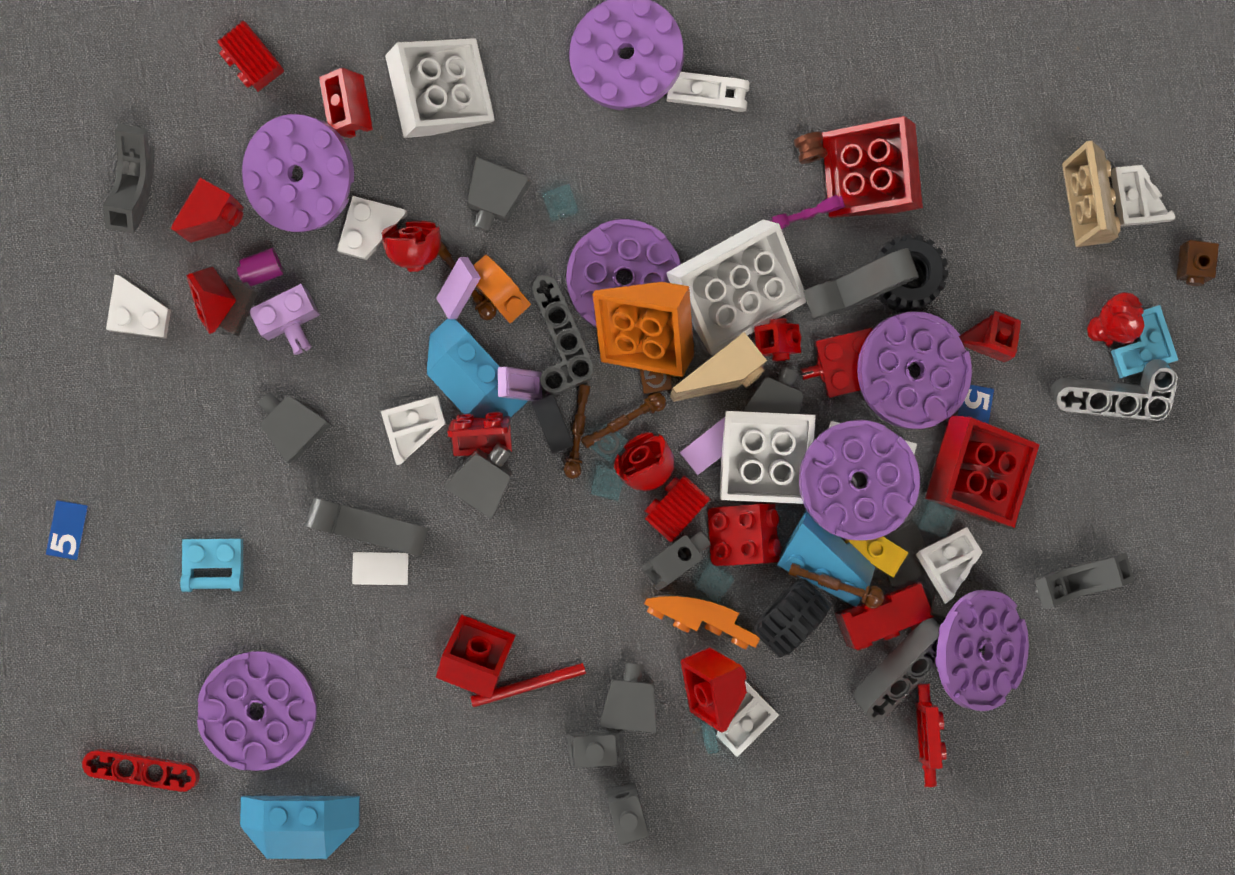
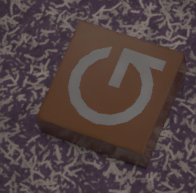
[639,369,672,395]

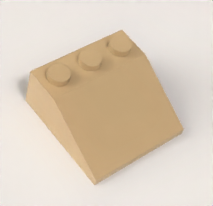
[1062,141,1120,247]
[670,332,767,402]

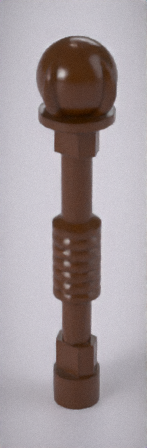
[438,241,496,321]
[563,385,590,479]
[581,393,666,449]
[788,563,884,609]

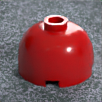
[381,221,441,272]
[614,432,674,491]

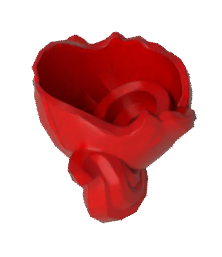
[1087,292,1145,347]

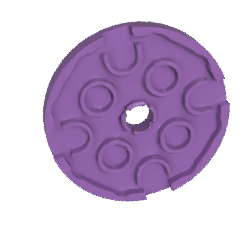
[569,0,684,110]
[242,114,354,232]
[566,219,681,328]
[857,312,972,429]
[799,420,920,540]
[935,590,1029,711]
[197,651,317,771]

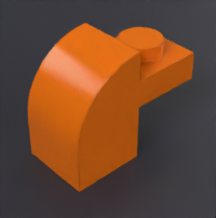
[473,254,532,324]

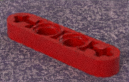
[82,749,200,792]

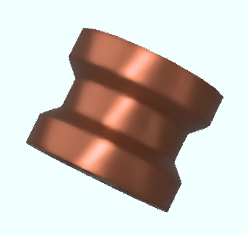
[794,132,828,164]

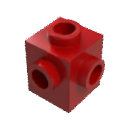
[754,318,801,361]

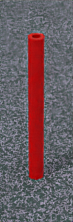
[470,663,586,708]

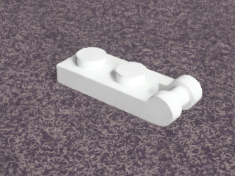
[667,72,750,112]

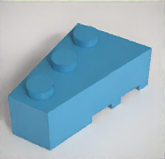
[777,510,875,607]

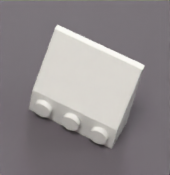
[385,38,495,138]
[719,411,815,504]

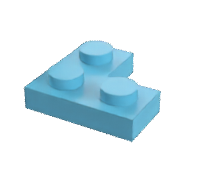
[1111,305,1178,378]

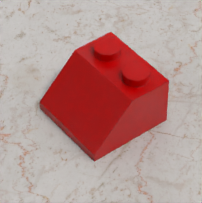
[170,178,244,243]
[436,614,516,699]
[680,647,747,733]

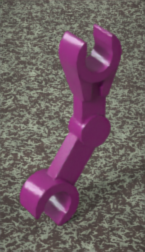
[770,195,845,229]

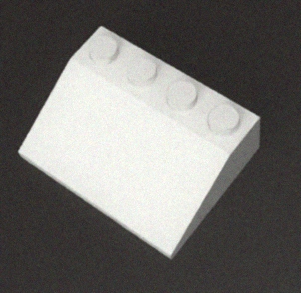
[666,220,806,355]

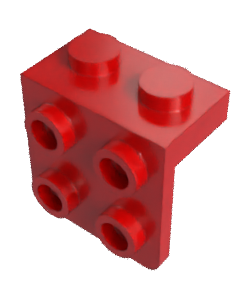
[447,412,512,456]
[708,504,781,566]

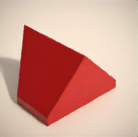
[186,266,236,334]
[959,310,1021,363]

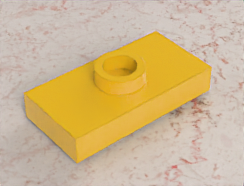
[845,536,909,577]

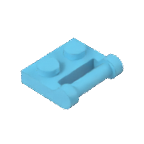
[180,539,243,592]

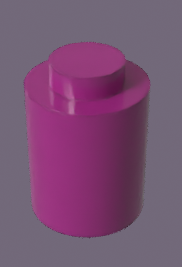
[237,247,284,287]

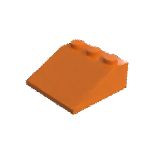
[593,282,694,377]

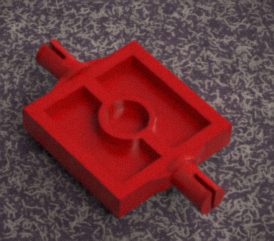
[800,328,873,398]
[915,683,947,787]

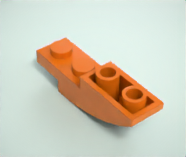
[644,596,760,650]

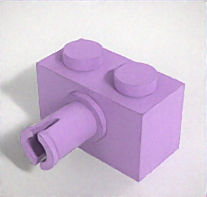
[248,284,320,355]

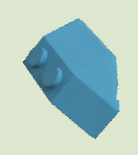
[427,319,528,418]
[240,796,360,859]

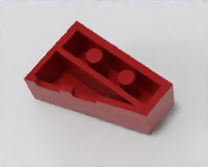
[834,583,934,651]

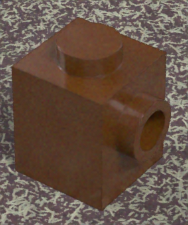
[1176,240,1219,286]

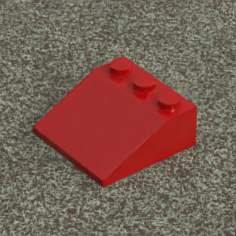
[822,116,923,218]
[925,416,1040,528]

